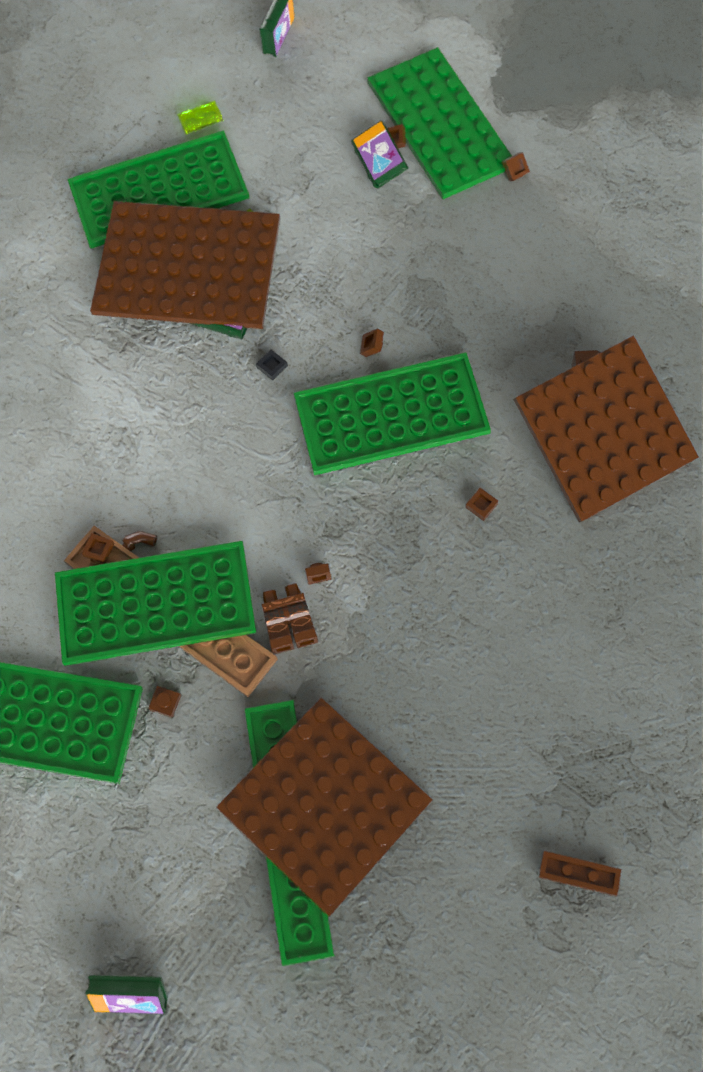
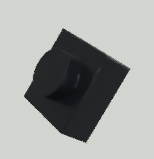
[256,349,288,380]

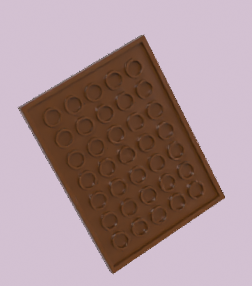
[90,201,281,329]

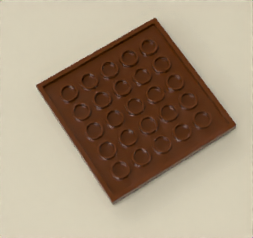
[513,335,699,522]
[216,698,433,917]

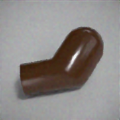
[122,531,157,551]

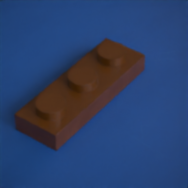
[538,851,622,897]

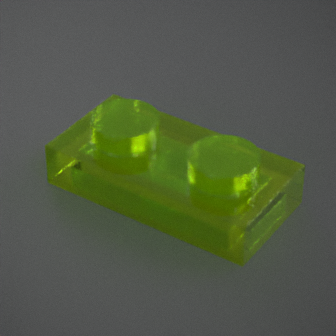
[177,101,223,134]

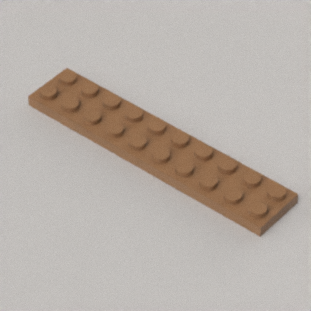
[64,526,278,697]

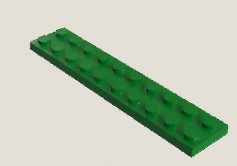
[245,700,335,966]

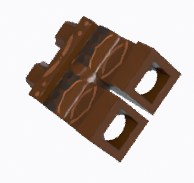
[262,583,318,655]

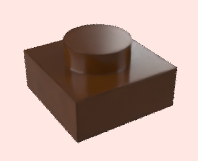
[388,124,406,148]
[502,152,530,181]
[360,328,384,357]
[465,488,498,521]
[82,533,115,564]
[305,563,332,585]
[148,686,181,718]

